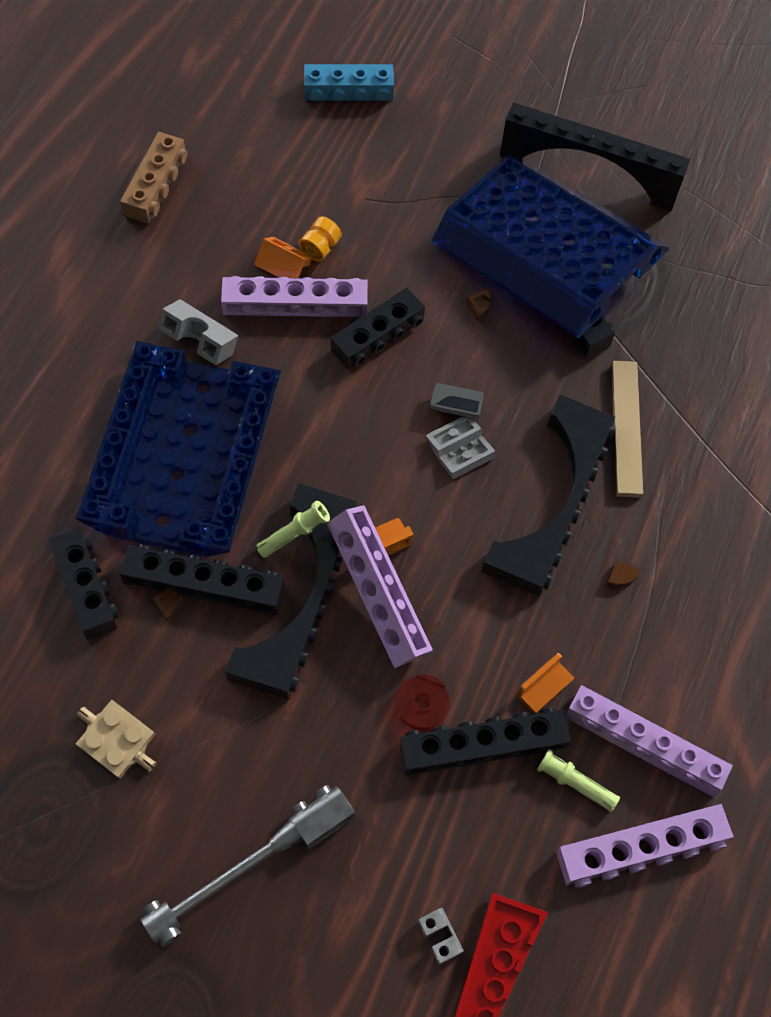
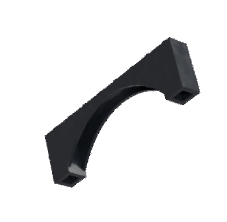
[500,102,690,211]
[481,395,616,596]
[225,483,357,700]

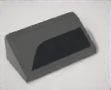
[430,383,484,419]

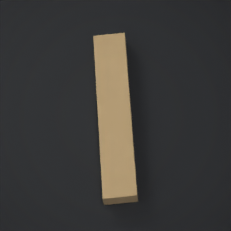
[611,361,643,498]

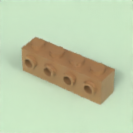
[120,131,188,224]

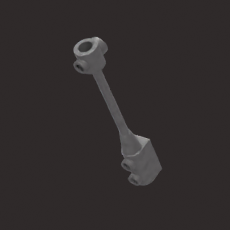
[141,785,355,948]

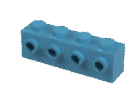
[304,64,394,101]

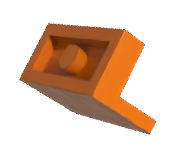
[254,237,313,278]
[375,518,414,556]
[516,653,575,714]

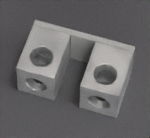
[418,908,464,965]

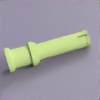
[257,501,330,558]
[537,749,620,812]

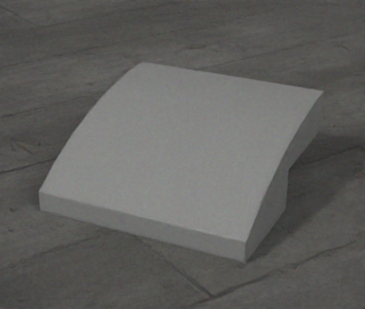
[426,416,496,479]

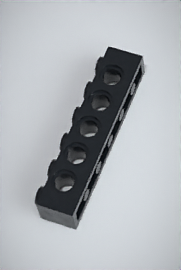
[120,544,284,615]
[399,708,571,776]

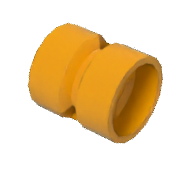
[298,216,342,262]

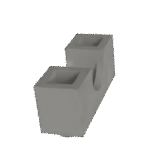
[157,299,239,365]

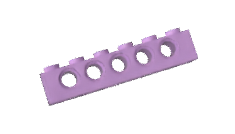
[221,276,367,317]
[327,505,433,668]
[565,685,733,797]
[556,804,733,888]

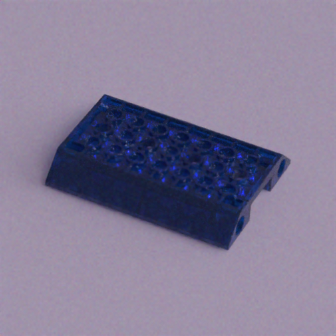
[432,155,669,338]
[76,341,281,557]

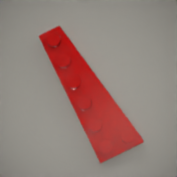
[455,893,548,1017]

